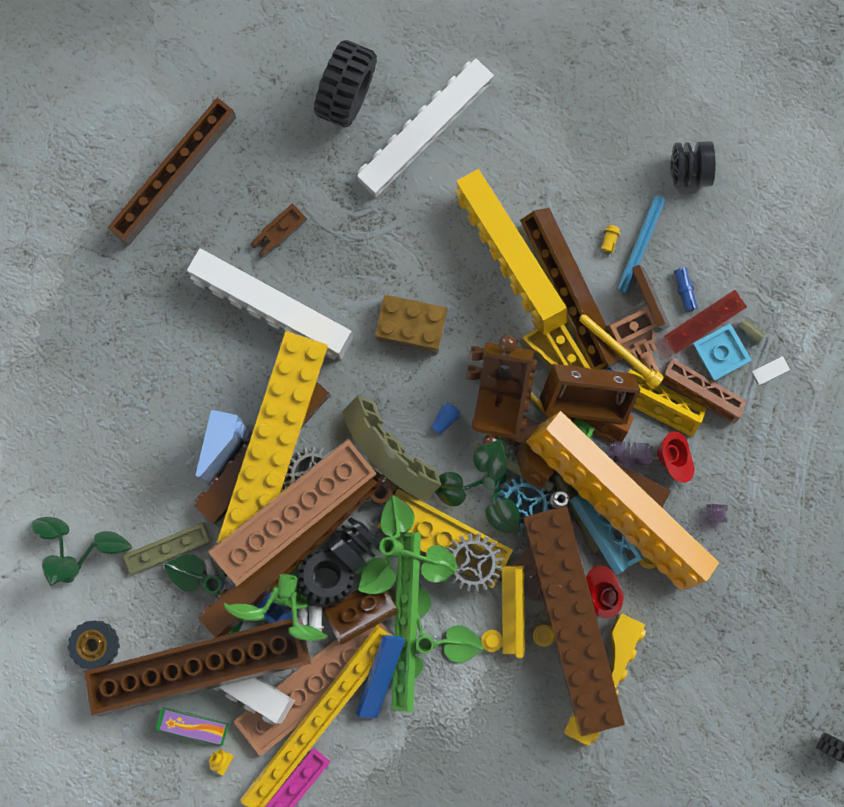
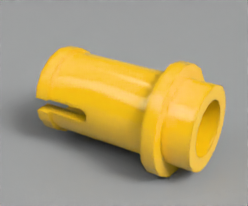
[600,225,621,253]

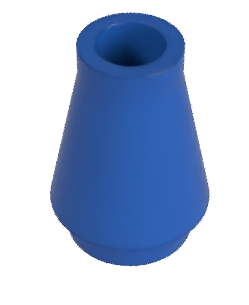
[431,402,461,434]

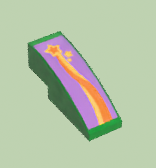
[155,707,229,746]

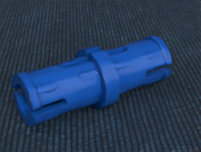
[674,267,698,312]

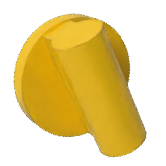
[209,749,234,776]

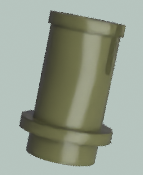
[737,318,766,344]

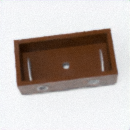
[539,364,641,423]

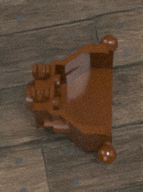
[466,335,537,444]

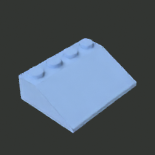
[196,410,250,483]

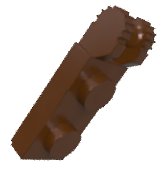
[250,203,307,258]

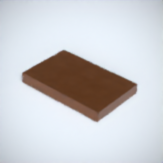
[632,265,670,329]
[322,589,398,645]

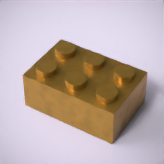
[375,294,448,353]

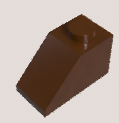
[515,438,556,491]

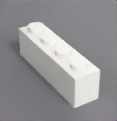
[212,677,295,725]

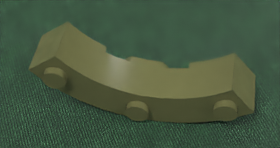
[343,395,441,501]

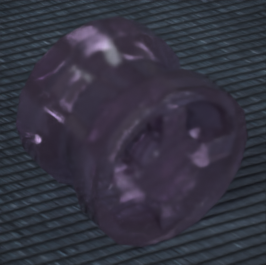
[705,504,728,523]

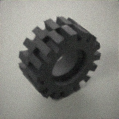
[815,732,844,764]

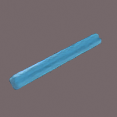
[617,195,665,294]

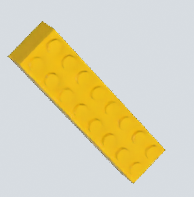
[455,168,567,335]

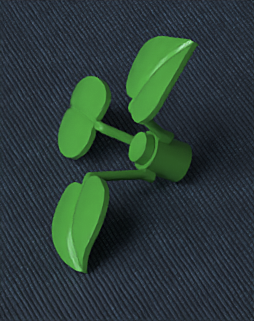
[358,495,457,594]
[224,574,327,640]
[390,586,483,684]

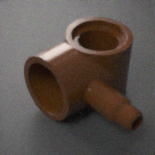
[370,468,399,504]

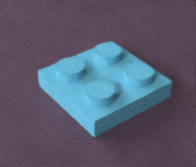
[692,323,752,381]

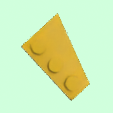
[520,324,590,368]

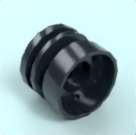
[670,141,716,187]
[325,516,380,575]

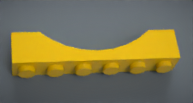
[563,613,646,746]

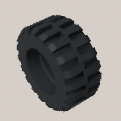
[314,40,377,128]

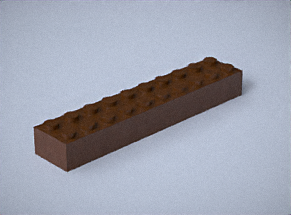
[522,506,625,736]
[84,618,311,716]

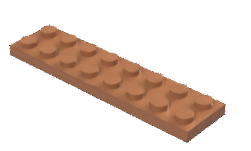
[208,439,376,586]
[233,622,390,756]

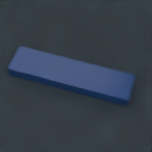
[356,635,405,718]

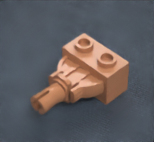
[607,307,661,372]

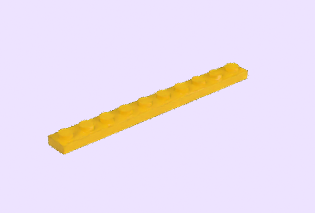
[240,625,392,807]

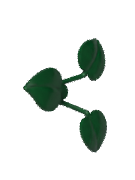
[435,439,521,533]
[32,517,132,586]
[164,554,244,634]

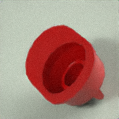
[657,432,695,483]
[586,566,624,618]

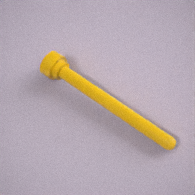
[579,315,664,389]

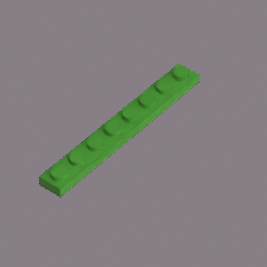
[391,532,421,712]

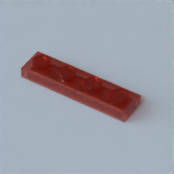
[664,290,747,354]

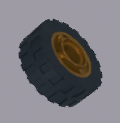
[68,620,120,670]

